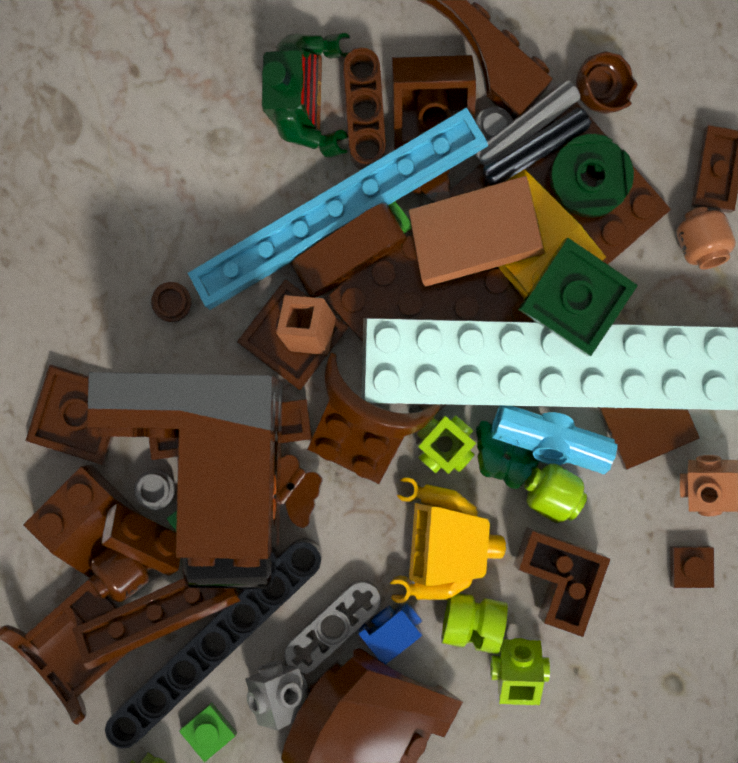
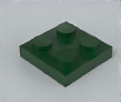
[518,238,638,356]

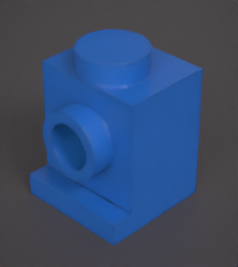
[358,602,423,665]

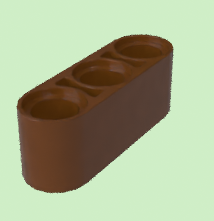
[344,47,386,170]
[291,203,407,298]

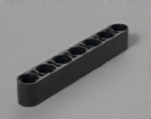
[105,538,323,749]

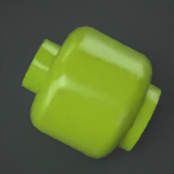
[524,463,587,523]

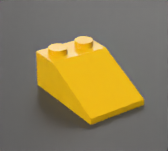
[498,169,606,299]

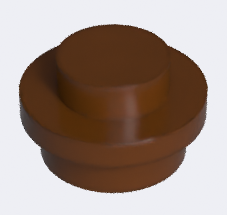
[151,282,192,322]

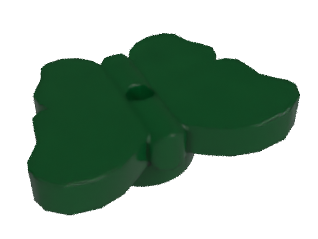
[476,421,539,489]

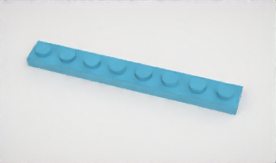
[188,108,488,310]

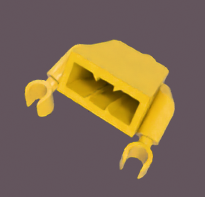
[390,478,506,603]

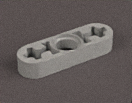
[285,580,381,674]

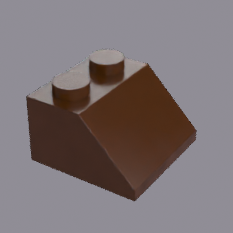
[392,55,476,150]
[23,465,143,578]

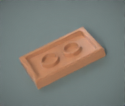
[409,176,545,287]

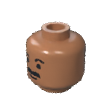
[676,207,736,270]

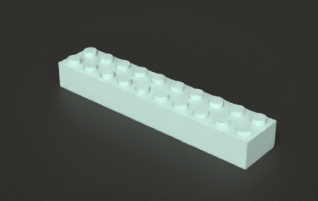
[361,318,738,410]

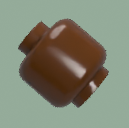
[88,548,152,602]

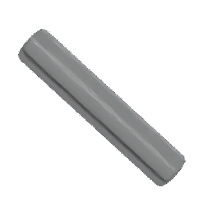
[476,80,580,166]

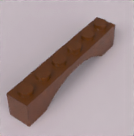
[417,0,553,121]

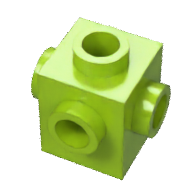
[416,415,476,474]
[490,638,550,705]

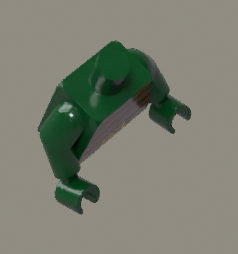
[262,33,350,158]

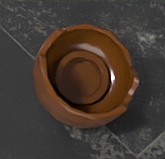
[575,51,638,114]

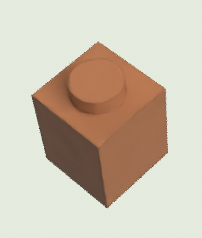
[276,295,336,355]

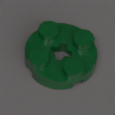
[550,134,634,218]

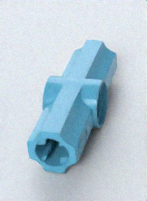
[490,405,618,475]

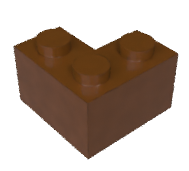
[513,527,610,637]

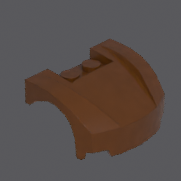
[281,648,463,763]

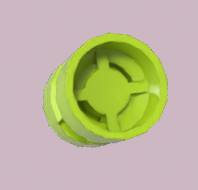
[441,593,508,654]

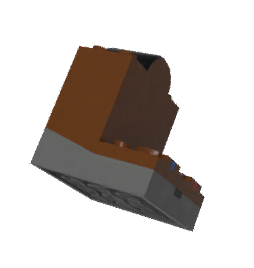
[87,372,283,590]

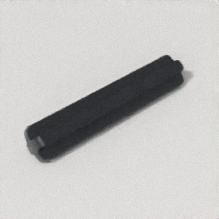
[483,108,591,186]

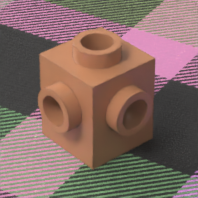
[680,455,738,516]

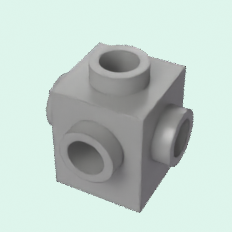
[245,661,308,730]

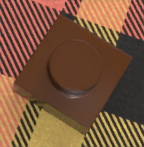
[670,546,714,588]

